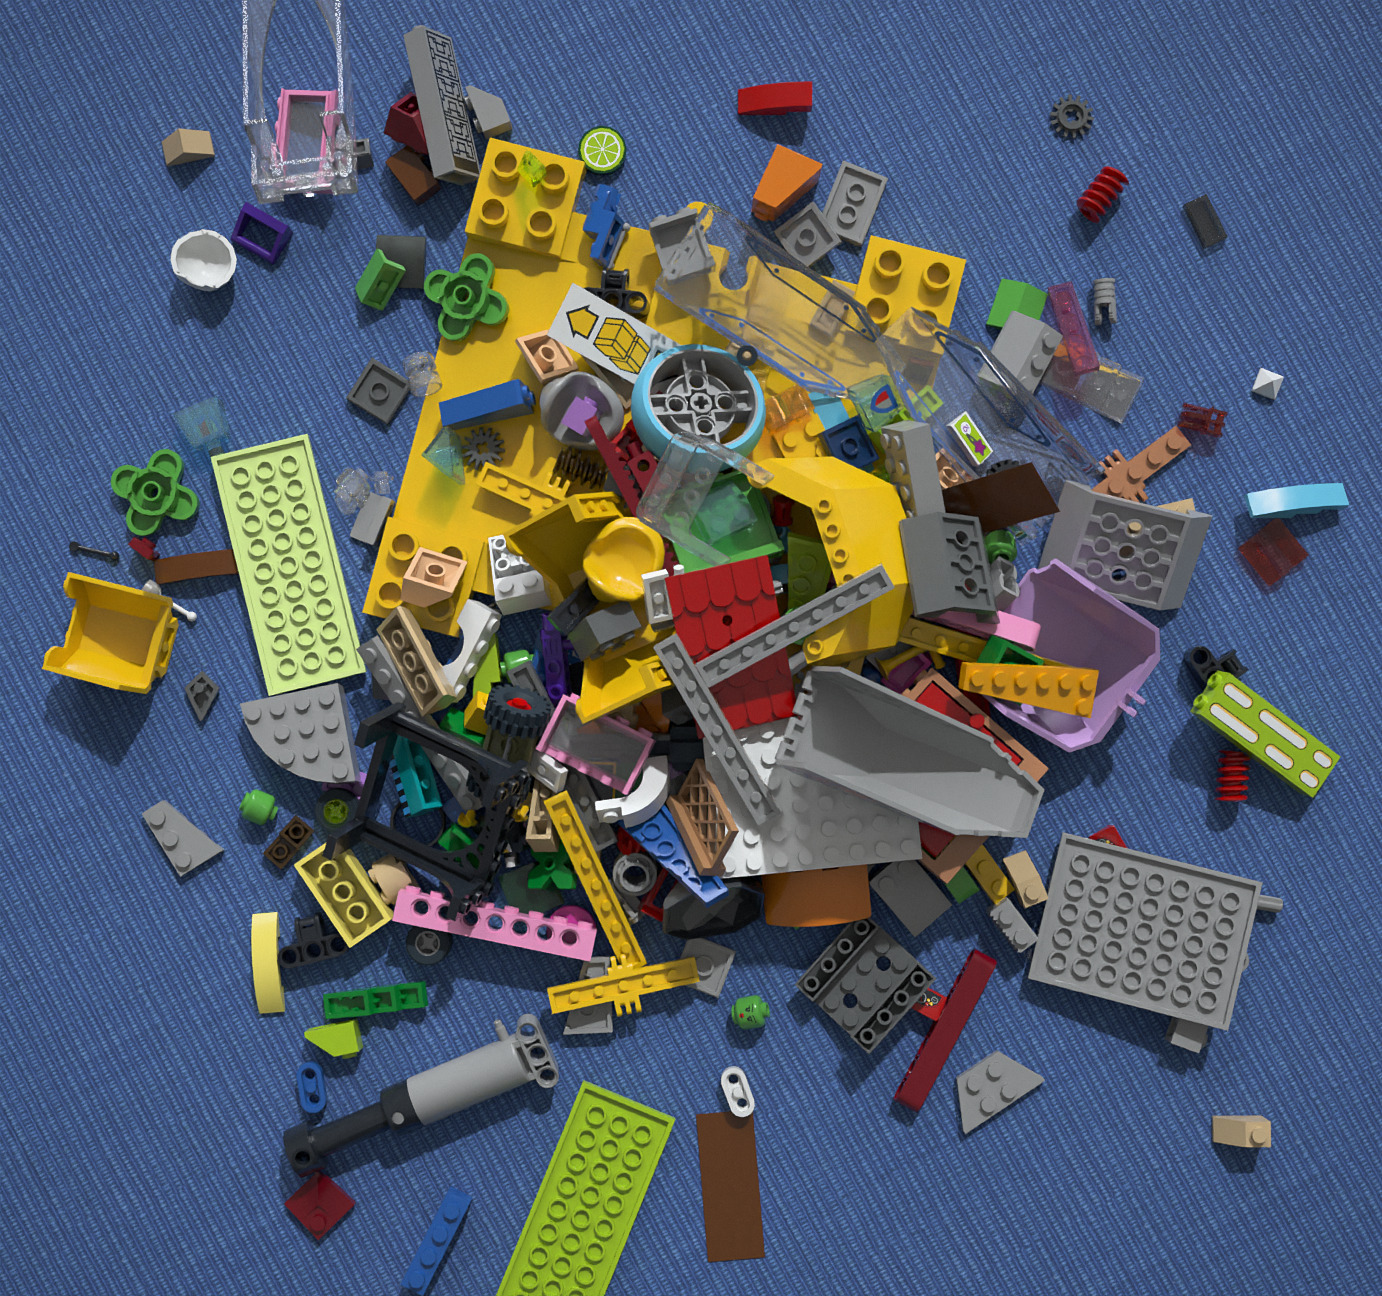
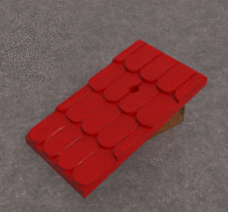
[664,555,799,739]

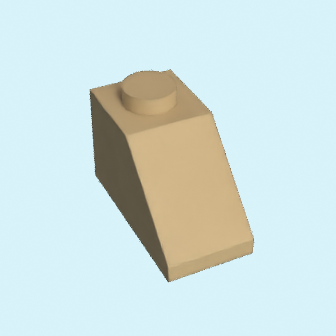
[1002,850,1049,908]
[1212,1115,1271,1147]

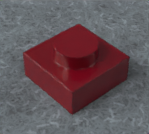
[128,537,160,561]

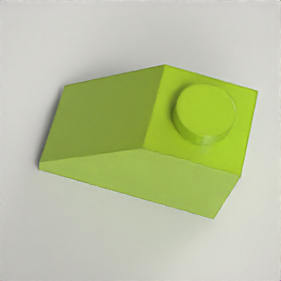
[304,1018,363,1059]

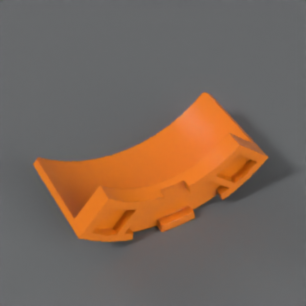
[761,864,871,927]

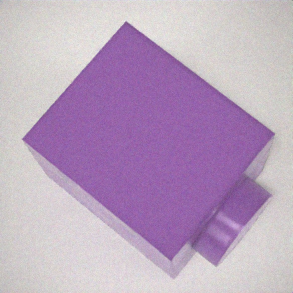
[561,396,603,438]

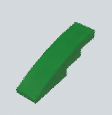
[323,981,428,1019]

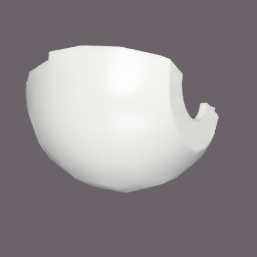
[171,229,237,291]

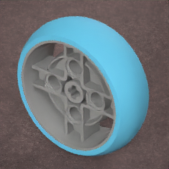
[631,344,766,474]

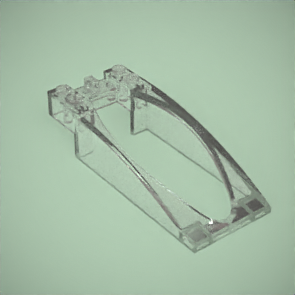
[242,0,358,204]

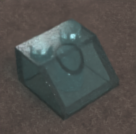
[686,480,758,547]

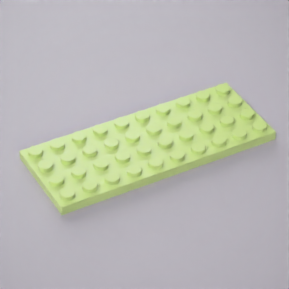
[211,434,367,696]

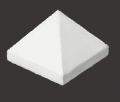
[1251,368,1284,400]

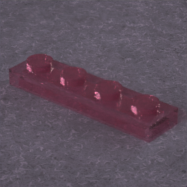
[1047,281,1100,376]

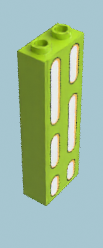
[1190,671,1340,798]

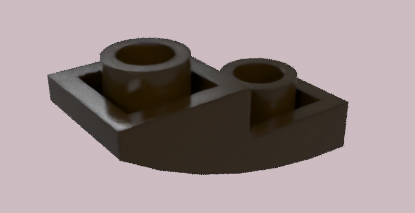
[262,815,315,870]

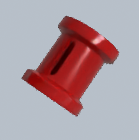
[771,495,795,527]

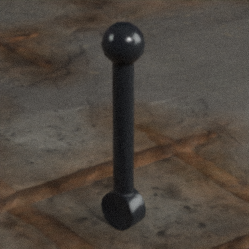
[69,541,120,561]

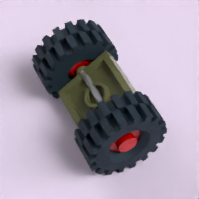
[466,685,552,803]

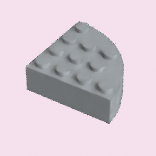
[240,683,361,785]

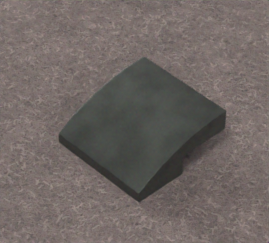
[376,235,426,289]

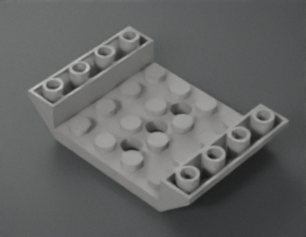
[1037,479,1212,610]

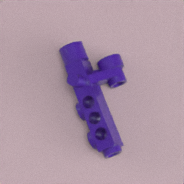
[539,612,575,708]

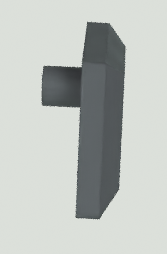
[184,671,220,721]

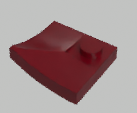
[284,1171,356,1240]

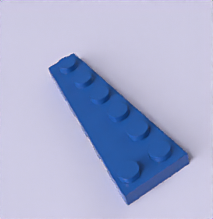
[616,789,729,908]

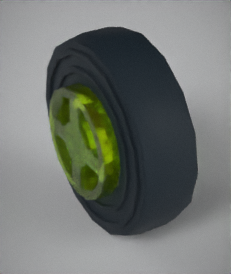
[315,788,359,832]

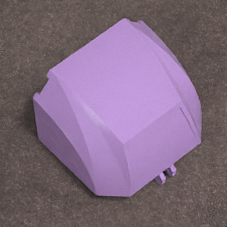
[981,559,1160,753]

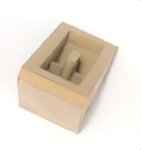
[162,129,215,166]

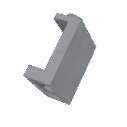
[649,207,715,286]

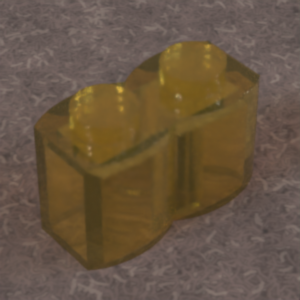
[765,383,815,434]

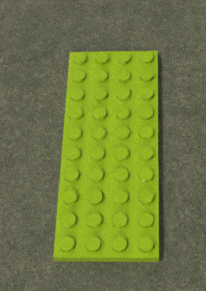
[496,1080,675,1296]

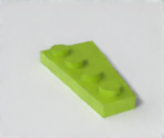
[788,532,832,611]

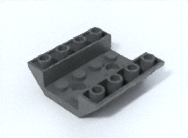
[899,512,1000,624]
[794,917,937,1054]

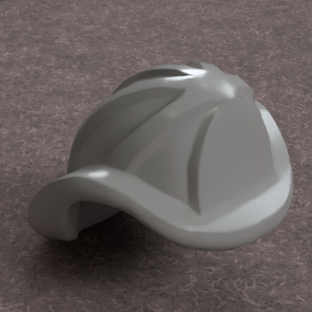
[540,371,624,451]

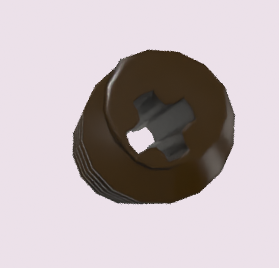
[553,446,608,490]

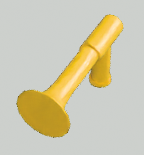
[875,646,946,681]

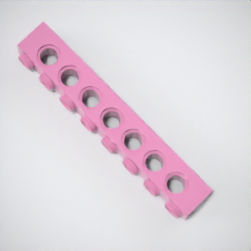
[392,886,597,961]

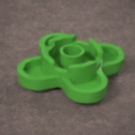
[424,253,509,342]
[111,449,200,536]

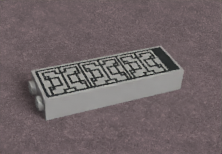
[403,25,480,186]

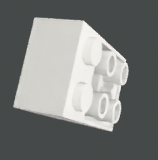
[488,535,552,616]

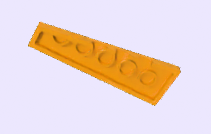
[958,662,1099,718]

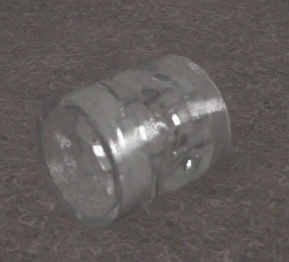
[402,351,442,397]

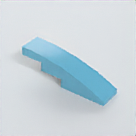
[1244,483,1349,518]

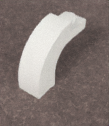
[595,755,671,828]

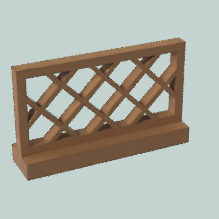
[666,758,739,876]

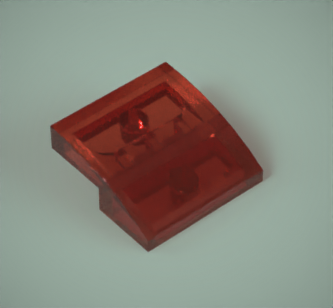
[1238,518,1309,587]

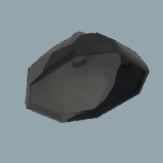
[662,876,765,940]

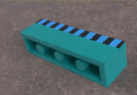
[390,735,442,818]

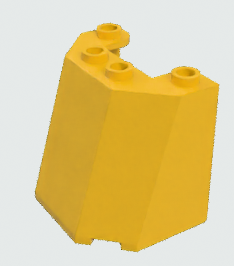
[42,572,179,694]

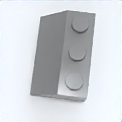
[978,311,1063,401]

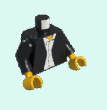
[458,805,531,867]

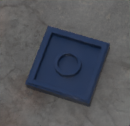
[817,415,880,469]

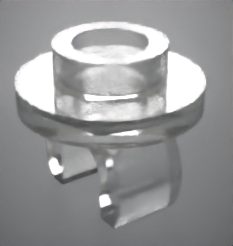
[369,471,394,494]

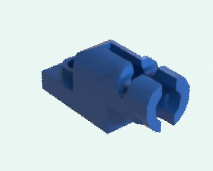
[583,184,625,267]

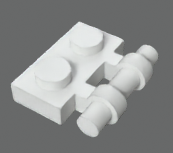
[641,565,684,624]

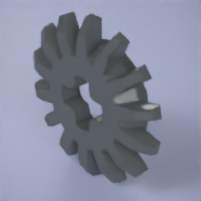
[1050,94,1094,138]
[462,427,505,470]

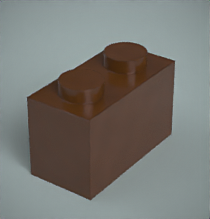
[385,145,441,207]

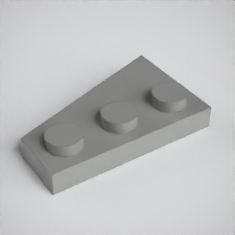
[142,800,225,877]
[563,956,613,1035]

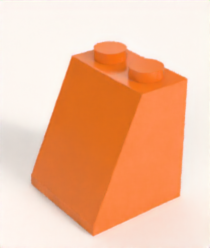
[751,144,823,221]

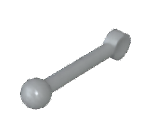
[608,223,631,270]

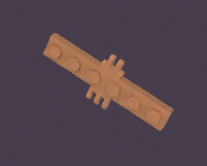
[1091,426,1191,503]

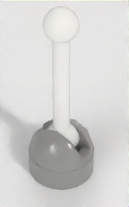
[142,580,197,622]

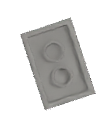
[822,161,888,247]

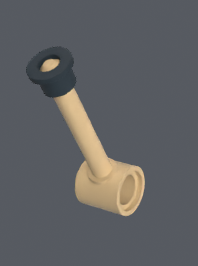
[724,338,758,366]

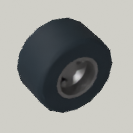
[406,925,453,966]

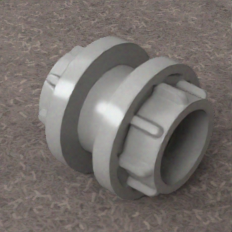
[613,851,657,896]

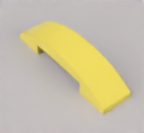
[251,912,285,1014]

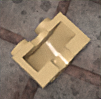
[368,854,422,906]

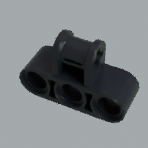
[583,267,650,319]
[1184,646,1249,691]
[278,912,352,968]

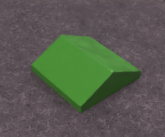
[986,278,1048,330]

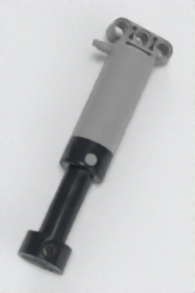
[283,1014,559,1178]

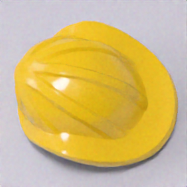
[582,517,665,603]

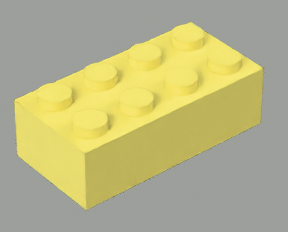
[294,843,394,948]

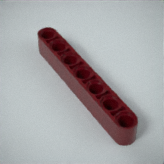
[894,948,997,1113]

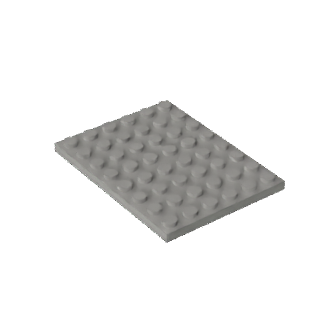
[1027,832,1263,1031]

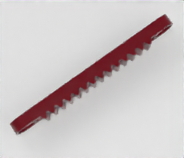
[584,415,679,577]

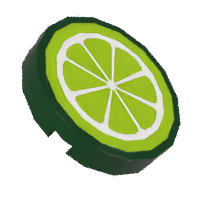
[578,126,627,176]

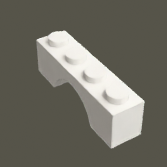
[442,599,502,703]

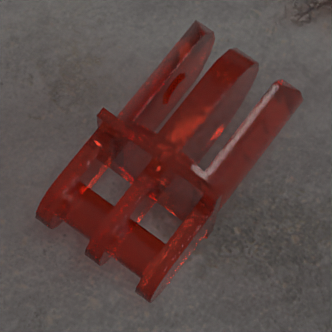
[1177,402,1228,438]

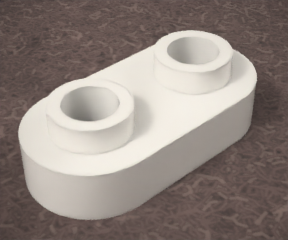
[721,1066,755,1117]

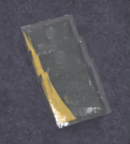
[1039,338,1145,424]

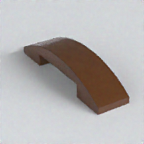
[154,549,239,585]

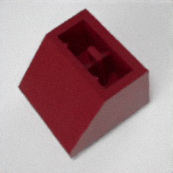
[384,92,429,155]

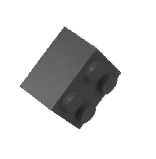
[567,601,641,662]

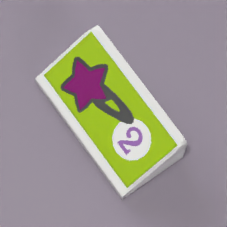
[946,411,993,466]

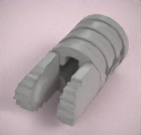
[1093,278,1117,325]

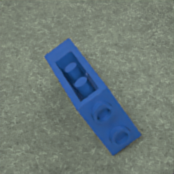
[439,379,536,431]

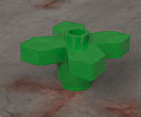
[528,840,577,890]

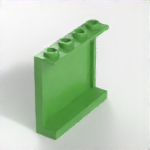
[658,465,784,573]

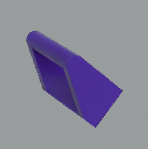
[230,202,293,264]

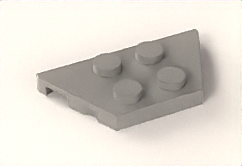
[956,1050,1045,1134]

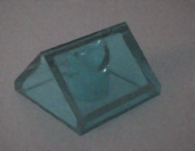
[421,427,465,485]

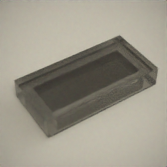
[1182,194,1228,249]

